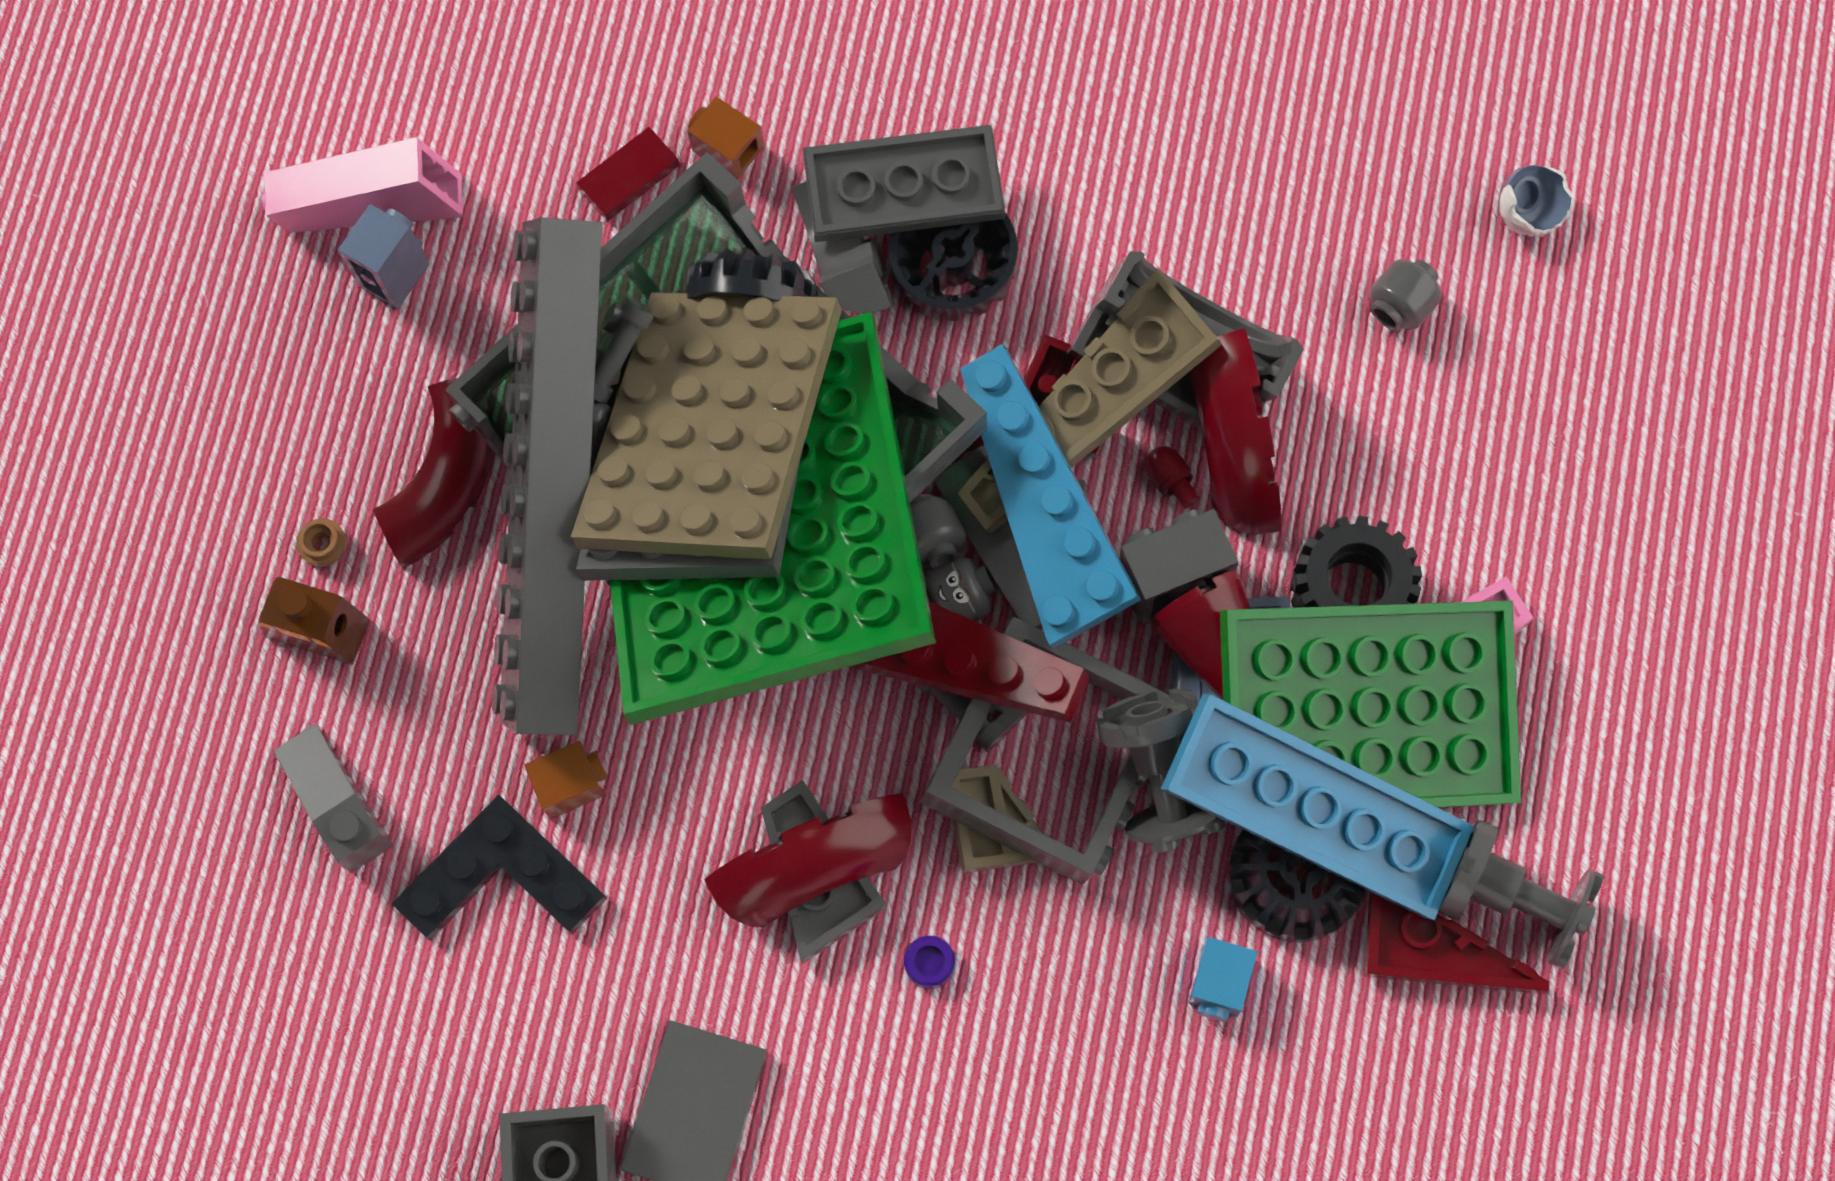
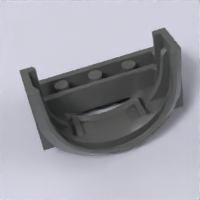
[1067,251,1304,429]

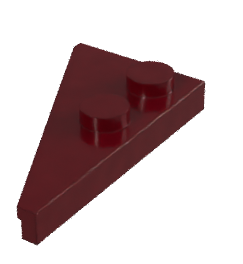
[1364,891,1549,994]

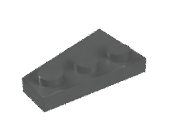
[761,780,887,964]

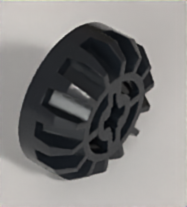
[888,213,1018,321]
[685,249,818,301]
[1228,830,1366,943]

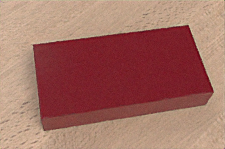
[576,126,680,222]

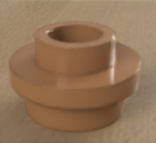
[297,518,346,567]

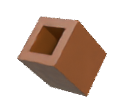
[687,96,765,180]
[524,741,608,820]

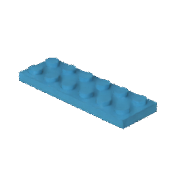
[1161,694,1474,920]

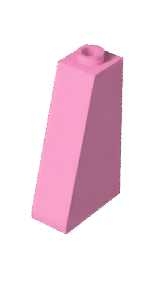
[262,137,463,233]

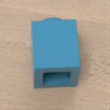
[1188,937,1258,1022]

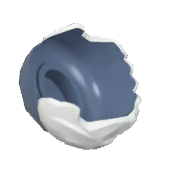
[1499,165,1574,237]

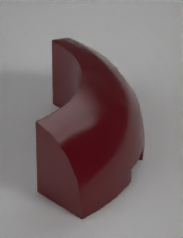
[1188,328,1281,534]
[372,378,492,568]
[704,793,912,927]

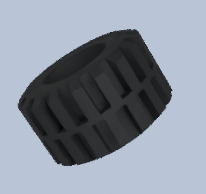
[1290,516,1422,608]

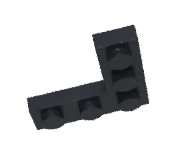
[392,794,607,941]

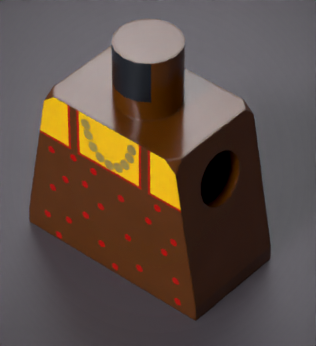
[258,577,370,665]

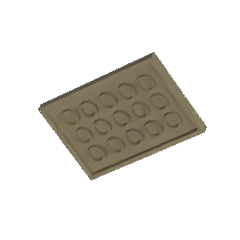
[571,293,842,560]

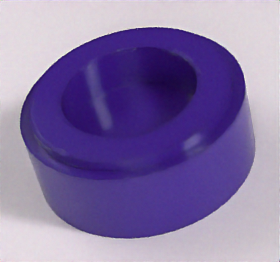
[904,936,955,989]

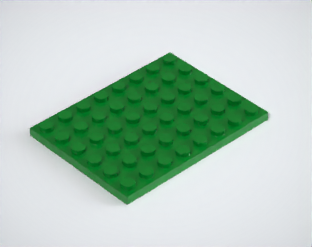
[594,312,936,725]

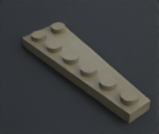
[958,269,1222,534]

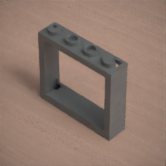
[920,616,1170,885]

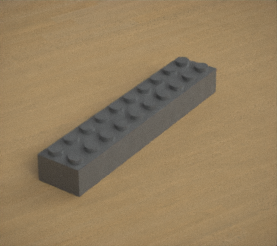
[492,217,602,735]

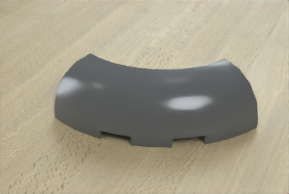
[791,182,892,314]

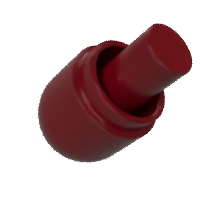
[1145,446,1200,509]

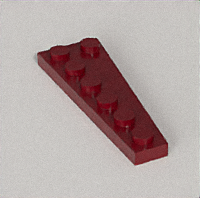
[849,601,1090,723]

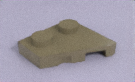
[952,764,1044,874]

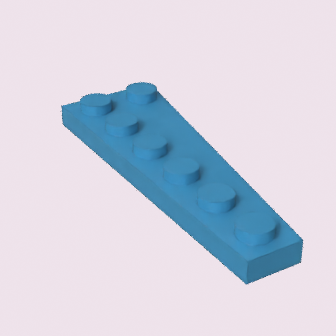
[960,344,1141,649]

